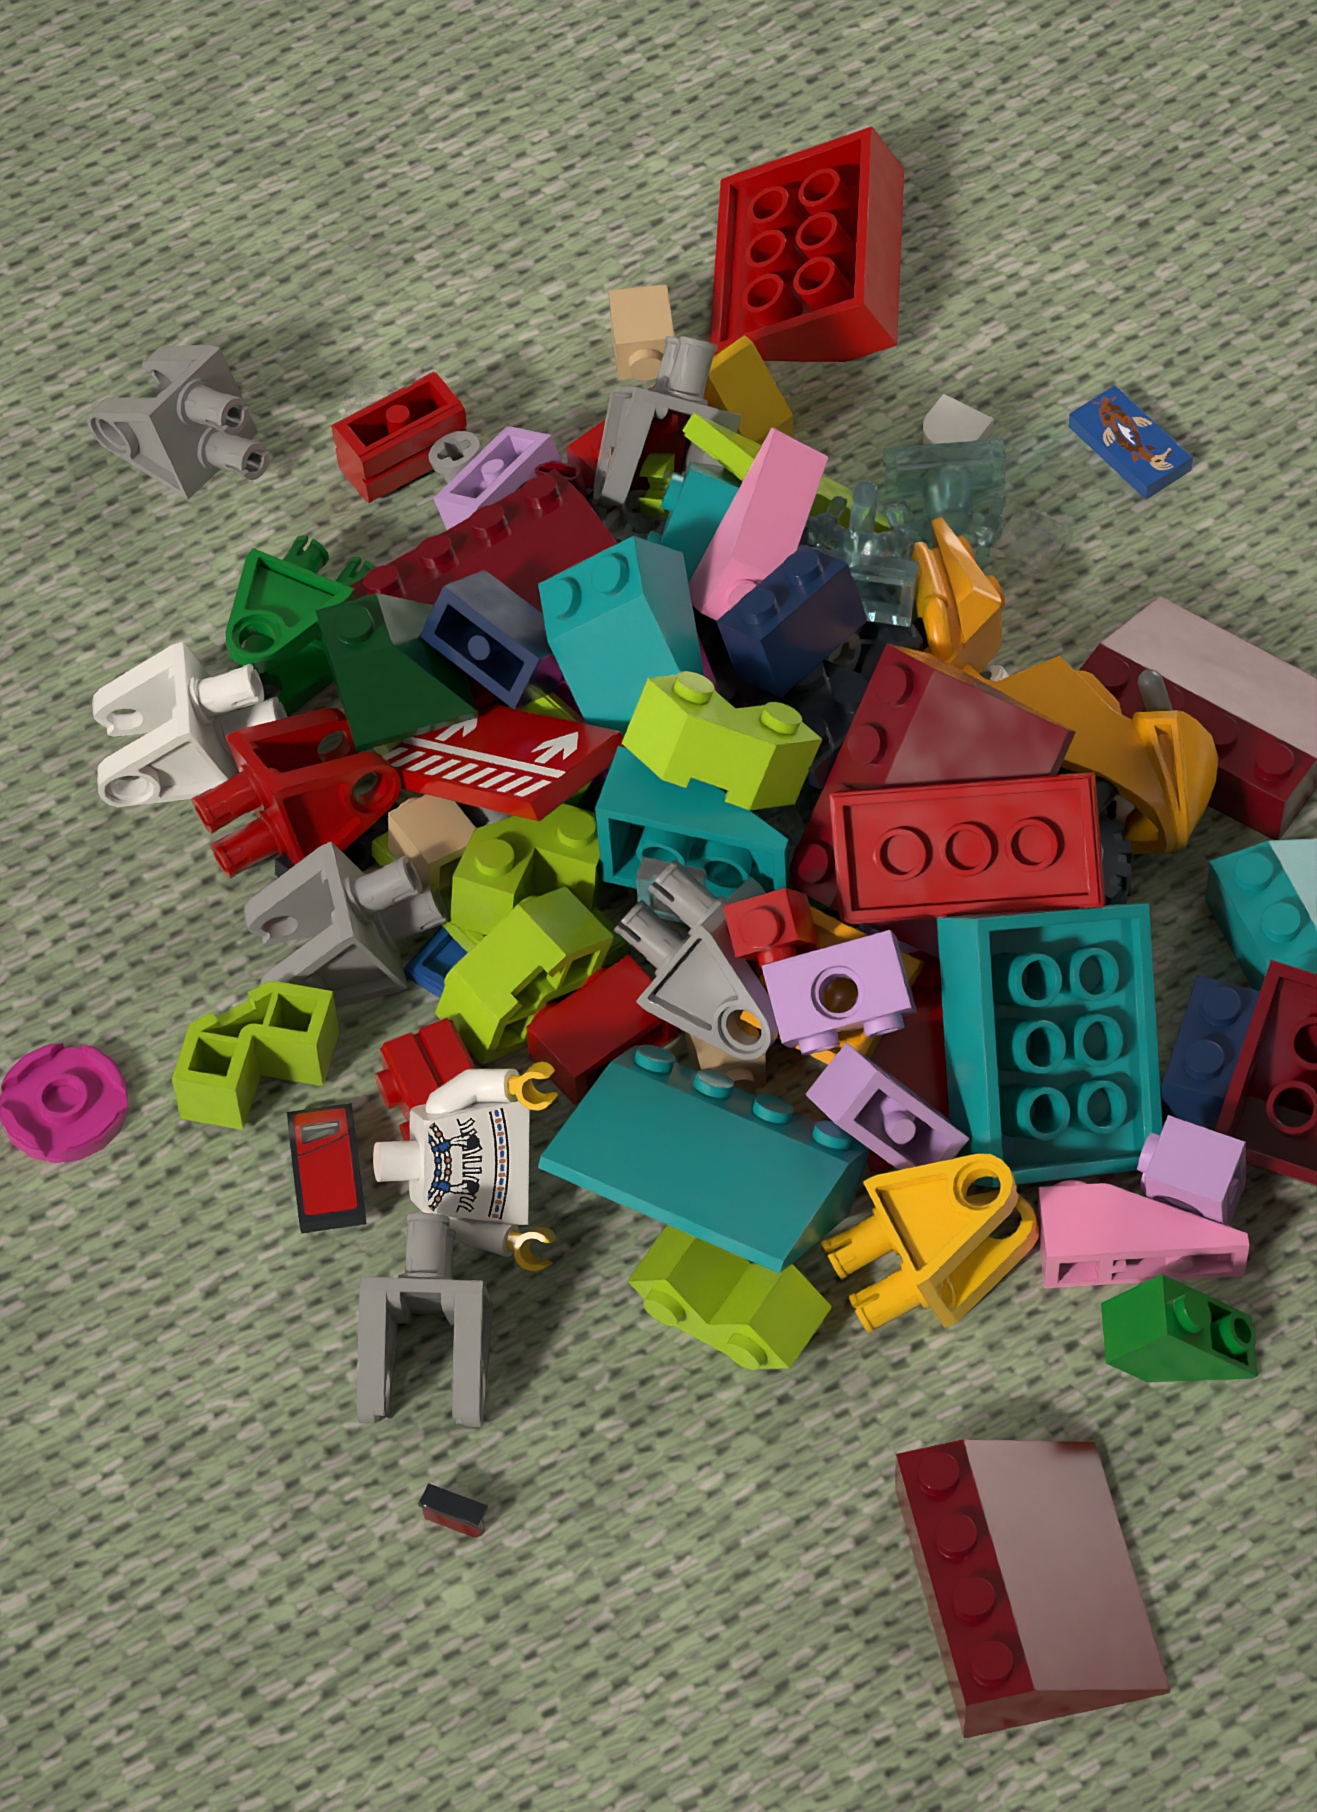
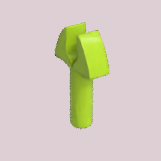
[638,452,680,520]

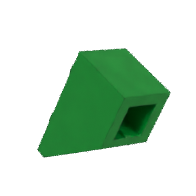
[1101,1274,1258,1382]

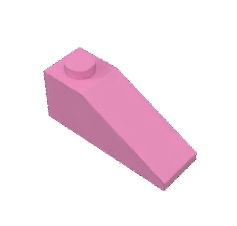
[689,428,828,621]
[1037,1180,1249,1288]

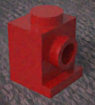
[723,888,821,975]

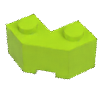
[622,671,822,810]
[450,803,605,935]
[435,886,614,1065]
[172,980,340,1130]
[627,1225,832,1370]

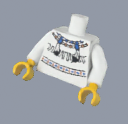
[373,1062,558,1271]

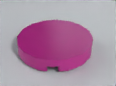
[0,1043,129,1163]

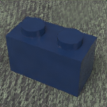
[716,544,868,698]
[419,570,563,709]
[1161,975,1260,1131]

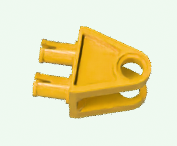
[821,1154,1040,1335]

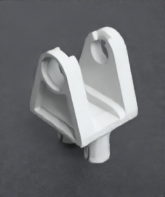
[92,642,287,807]

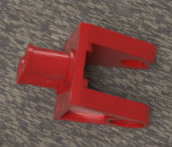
[191,708,402,879]

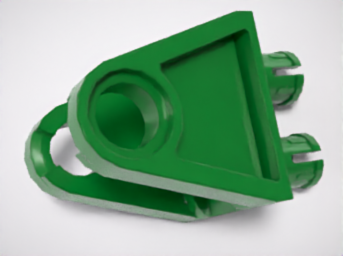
[225,535,376,717]

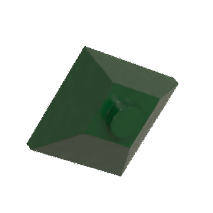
[315,593,478,753]

